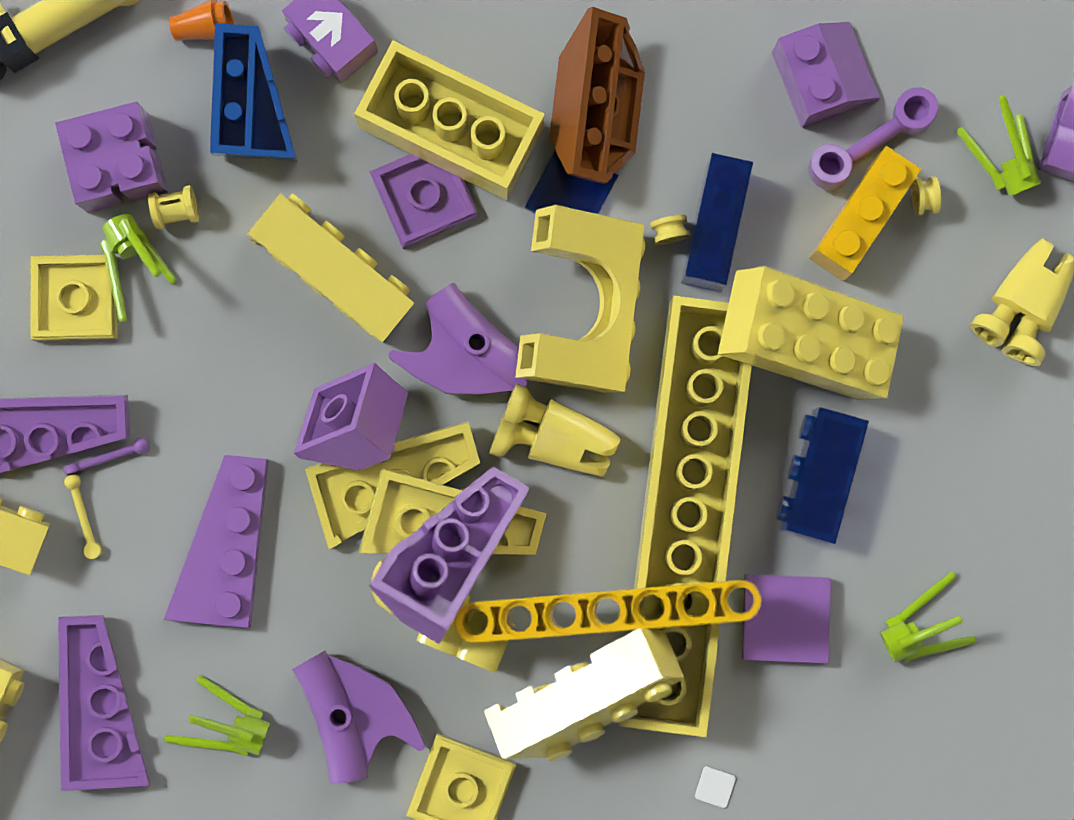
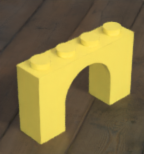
[515,205,645,393]

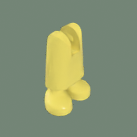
[969,238,1074,366]
[489,383,620,477]

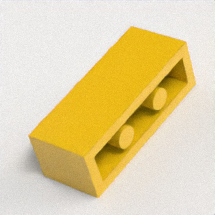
[808,146,921,281]

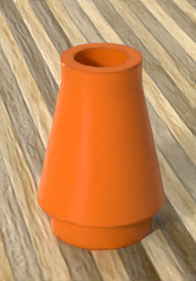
[169,0,234,41]

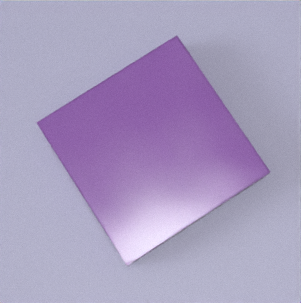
[369,154,479,249]
[742,574,831,663]

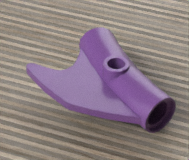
[389,283,529,395]
[292,650,426,784]

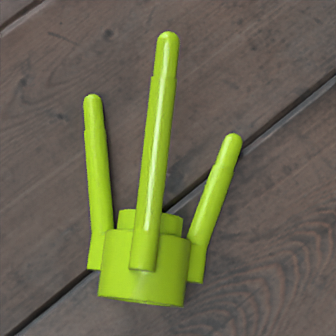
[957,95,1041,197]
[99,214,177,323]
[880,572,976,663]
[163,675,271,757]

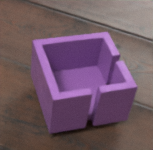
[55,101,168,213]

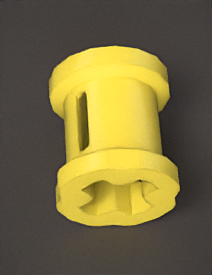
[148,185,199,230]

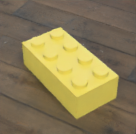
[354,40,545,200]
[718,266,904,399]

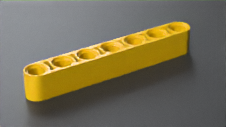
[455,580,761,642]

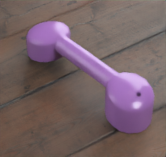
[808,87,938,190]

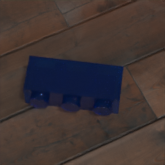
[681,153,753,292]
[776,407,869,544]

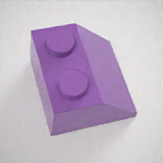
[772,22,880,128]
[294,363,408,470]

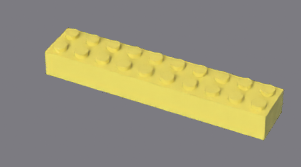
[618,296,752,738]

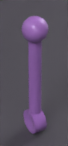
[63,437,149,476]

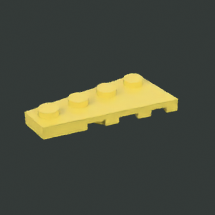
[305,421,480,550]
[359,469,547,555]

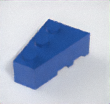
[210,23,297,161]

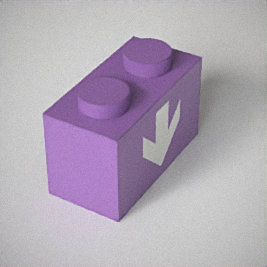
[282,0,378,83]

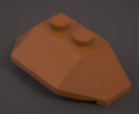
[549,7,645,183]

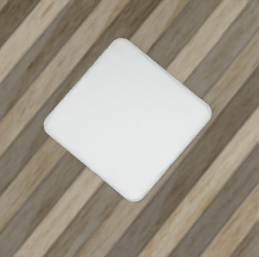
[695,766,736,808]

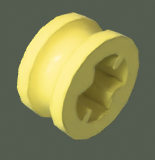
[911,176,941,215]
[650,214,691,245]

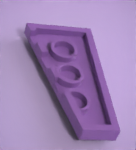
[0,395,130,473]
[164,455,269,628]
[58,615,150,791]

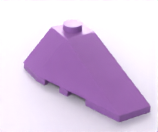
[369,467,530,644]

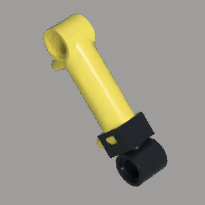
[0,0,140,80]

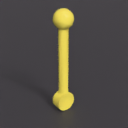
[64,474,102,559]

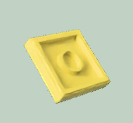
[31,255,118,341]
[406,733,516,820]

